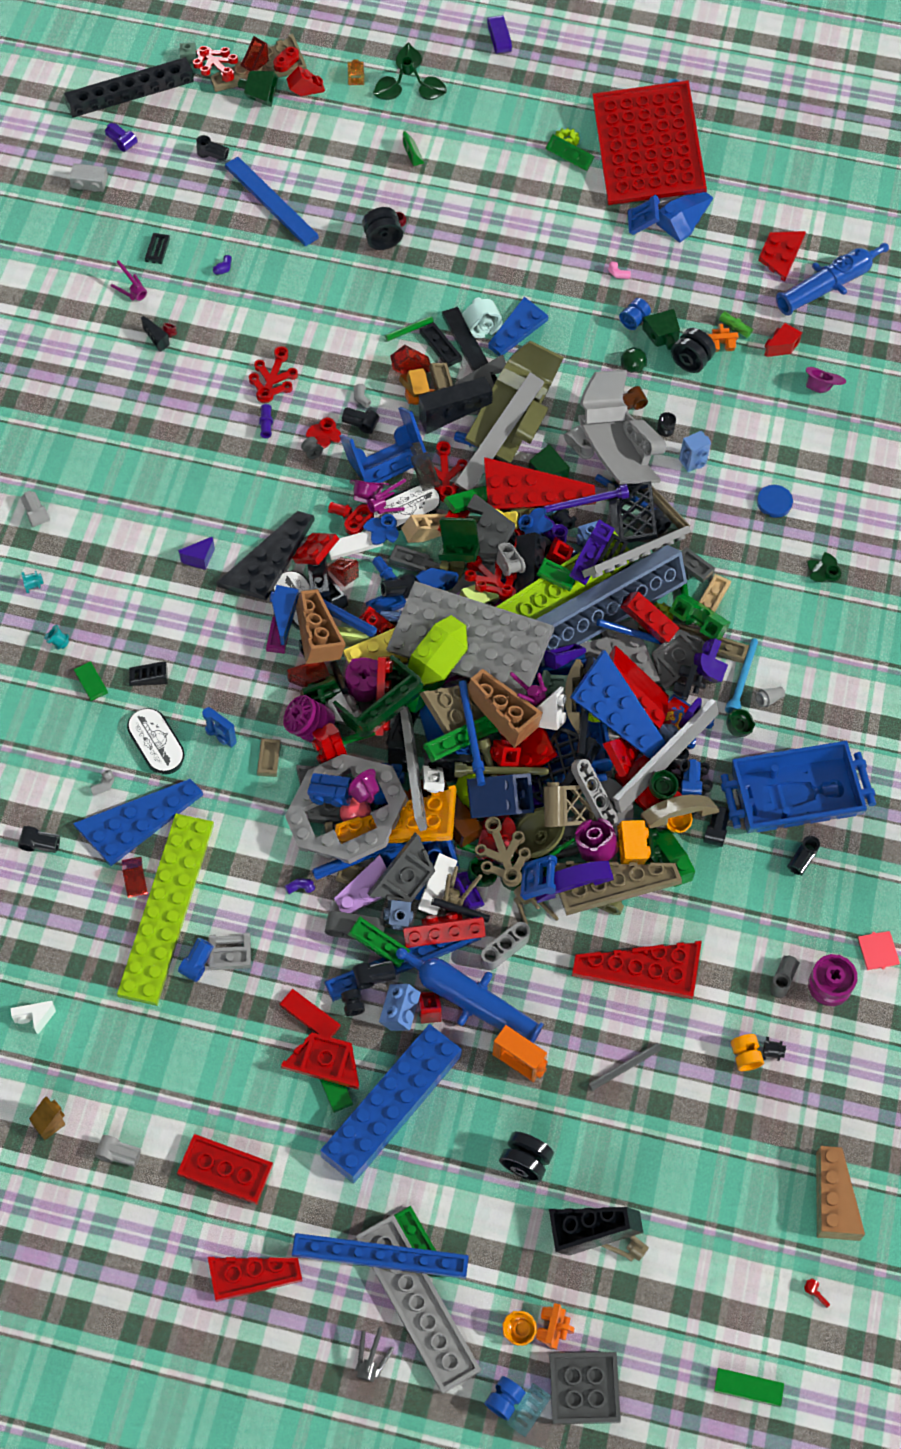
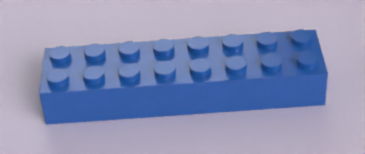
[320,1024,462,1184]

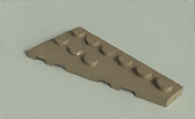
[420,683,485,735]
[555,861,682,916]

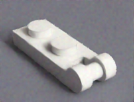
[422,765,445,793]

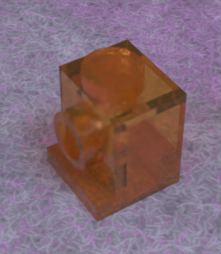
[348,59,364,85]

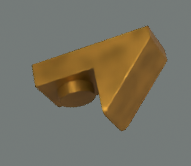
[399,368,430,397]

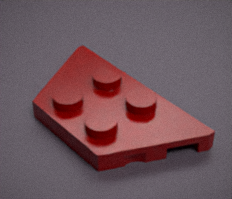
[758,231,806,282]
[281,1032,359,1090]

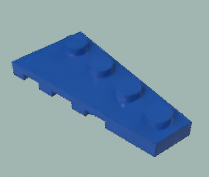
[488,297,549,356]

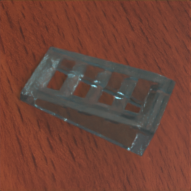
[507,1383,552,1438]

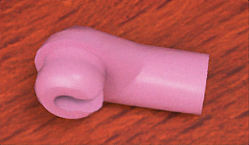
[608,262,631,279]

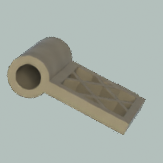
[543,781,596,827]

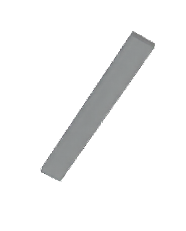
[454,372,545,491]
[613,699,719,813]
[400,706,427,831]

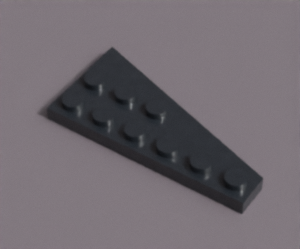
[216,511,315,600]

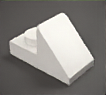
[10,1001,56,1034]

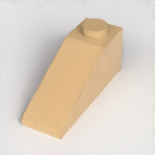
[401,514,447,543]

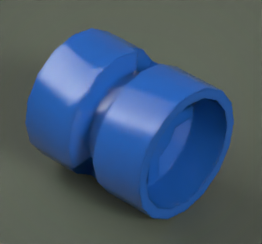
[619,298,651,330]
[484,1376,526,1421]

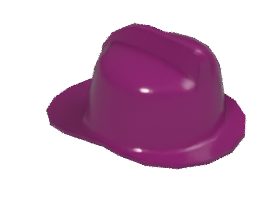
[806,367,846,393]
[349,480,392,503]
[348,769,379,804]

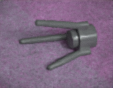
[355,1327,394,1383]

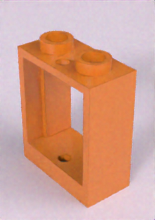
[492,1025,548,1083]

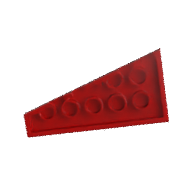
[484,457,596,511]
[572,940,702,1000]

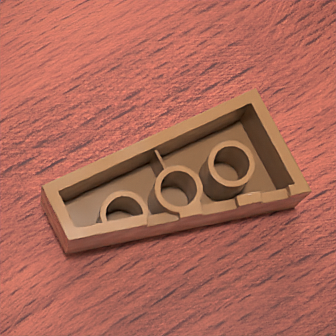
[296,589,346,664]
[468,669,543,748]
[816,1146,865,1241]

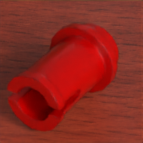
[328,502,352,519]

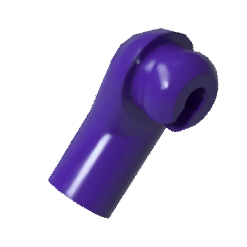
[213,255,232,275]
[284,878,315,895]

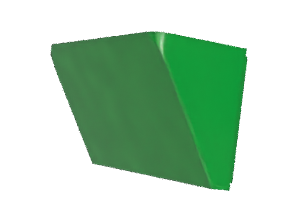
[403,131,424,166]

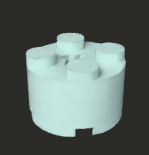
[462,297,503,338]

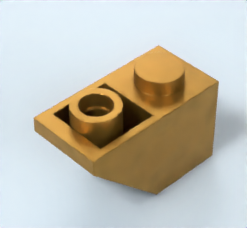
[29,1096,66,1140]

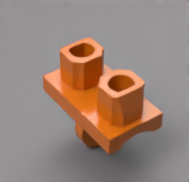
[707,323,739,352]
[536,1303,575,1350]

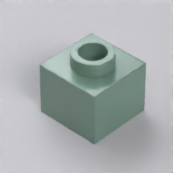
[179,42,197,64]

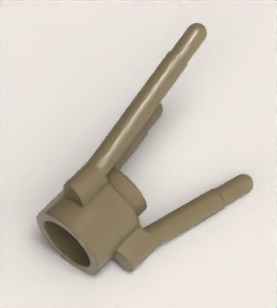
[442,866,482,906]
[514,885,559,924]
[601,1236,649,1262]

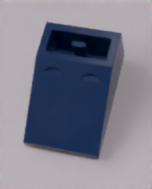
[467,773,534,819]

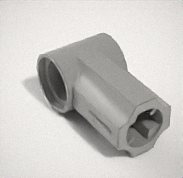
[21,491,50,527]
[95,1135,141,1167]

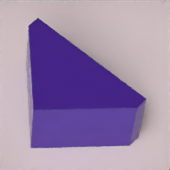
[178,537,215,570]

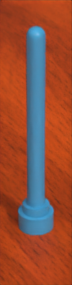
[725,638,758,714]

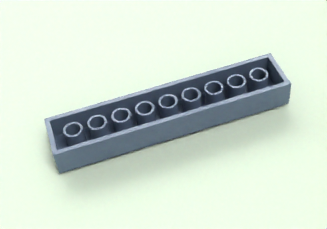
[536,545,687,667]

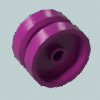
[808,954,858,1006]

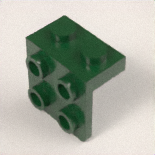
[438,517,480,563]

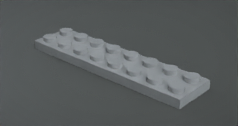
[355,1215,481,1395]

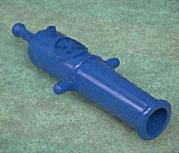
[776,243,889,316]
[396,948,544,1043]

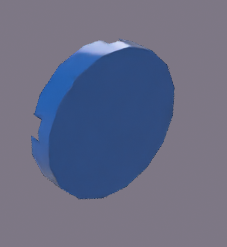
[757,485,793,518]

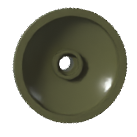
[515,807,565,859]

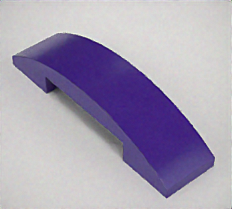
[569,520,615,585]
[535,861,614,903]

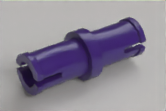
[259,404,273,438]

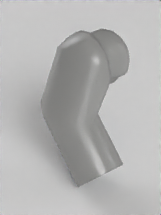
[354,384,371,408]
[90,770,115,796]

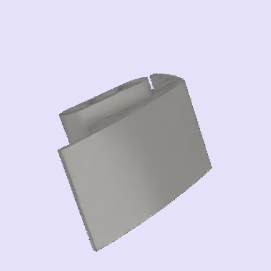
[578,370,666,484]

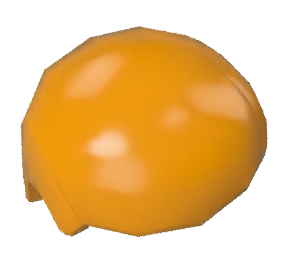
[665,813,693,834]
[502,1311,537,1346]

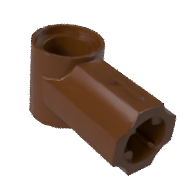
[623,386,648,410]

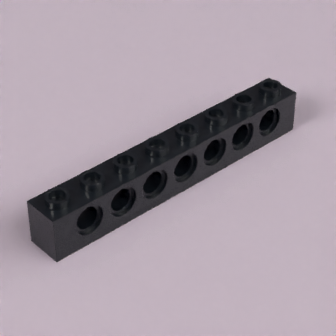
[64,57,194,118]

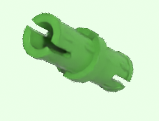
[719,311,753,338]

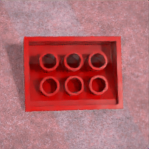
[609,646,669,729]

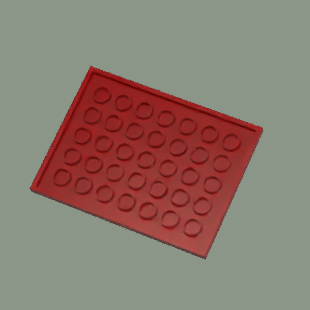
[592,80,707,205]

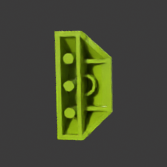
[408,615,468,686]

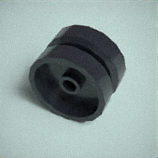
[362,207,403,250]
[671,328,716,373]
[499,1131,554,1182]

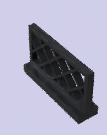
[607,481,658,543]
[531,727,601,804]

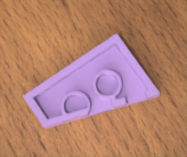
[334,855,387,913]

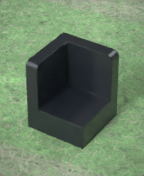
[388,741,407,771]

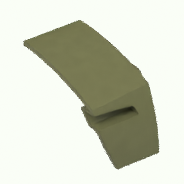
[465,341,564,464]

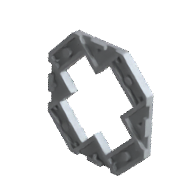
[285,754,408,864]

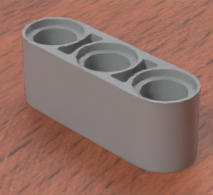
[481,922,530,970]

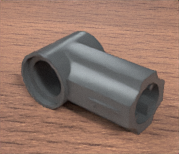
[770,955,800,998]

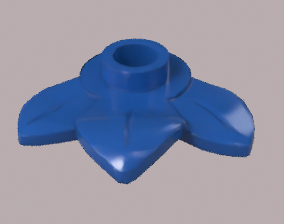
[518,508,553,535]
[363,514,399,545]

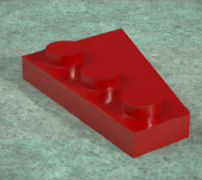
[603,738,639,777]

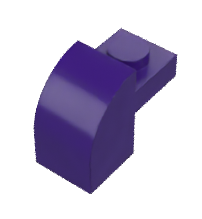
[694,638,728,683]

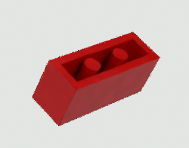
[620,592,679,643]

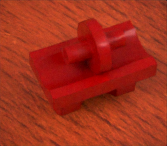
[359,606,395,636]

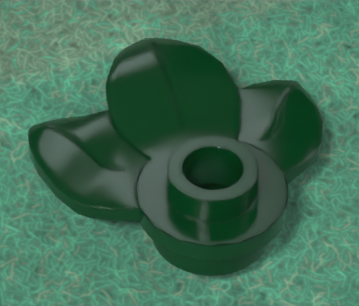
[807,552,841,582]

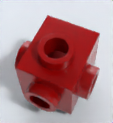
[490,738,521,767]

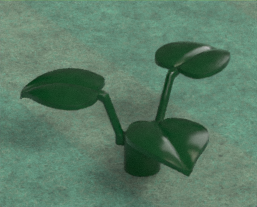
[373,42,447,100]

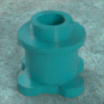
[21,571,44,593]
[44,625,69,650]

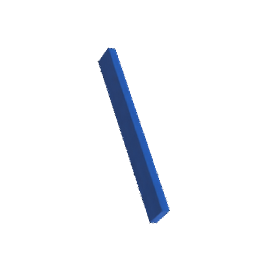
[225,157,319,247]
[324,938,481,1002]
[292,1233,469,1279]

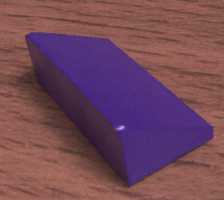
[454,871,485,910]

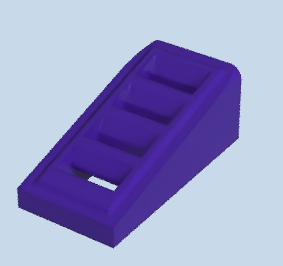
[544,643,586,670]
[678,697,702,728]

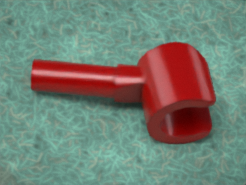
[804,1278,830,1308]

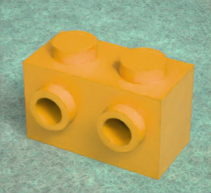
[617,820,651,864]

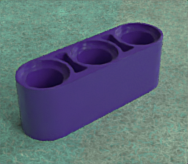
[487,15,512,54]

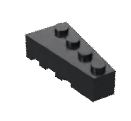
[419,376,493,434]
[549,1207,644,1256]

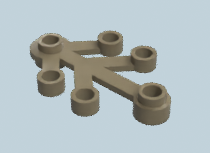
[475,817,531,887]

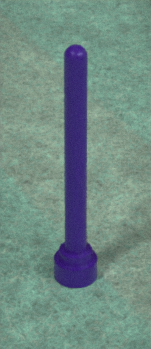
[543,484,629,513]

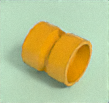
[730,1034,764,1072]

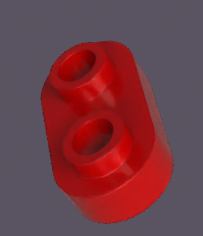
[273,46,299,72]
[344,504,374,535]

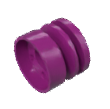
[283,695,335,744]

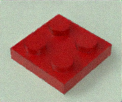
[292,533,339,565]

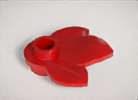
[306,417,341,449]
[480,817,517,851]

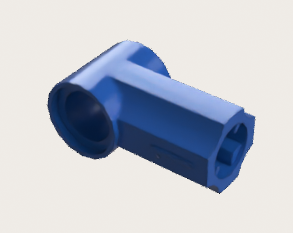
[680,759,702,795]
[178,938,214,982]

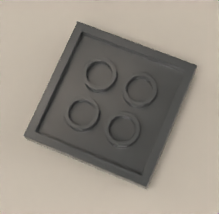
[549,1352,621,1425]

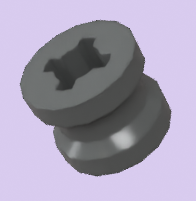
[301,437,323,459]

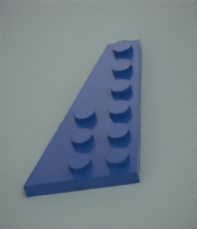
[570,650,666,759]
[73,779,203,866]

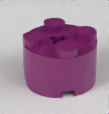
[345,658,378,702]
[575,818,619,862]

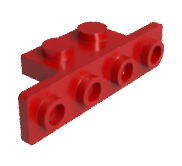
[403,912,486,948]

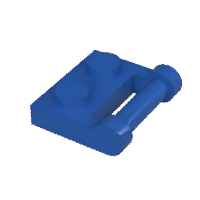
[627,195,660,235]
[202,707,237,748]
[520,855,557,900]

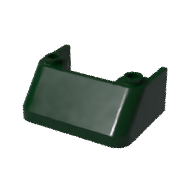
[332,655,423,737]

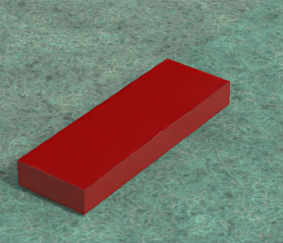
[280,989,341,1038]

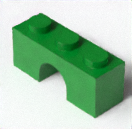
[668,593,731,640]

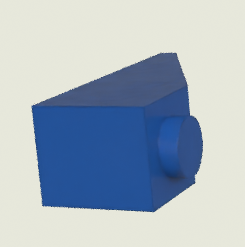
[270,585,299,646]

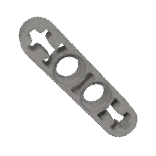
[571,759,618,827]

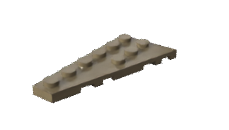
[210,33,307,92]

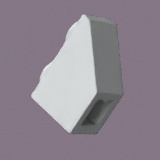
[537,687,567,730]
[325,692,362,725]

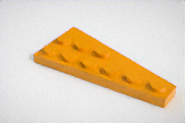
[335,785,457,844]

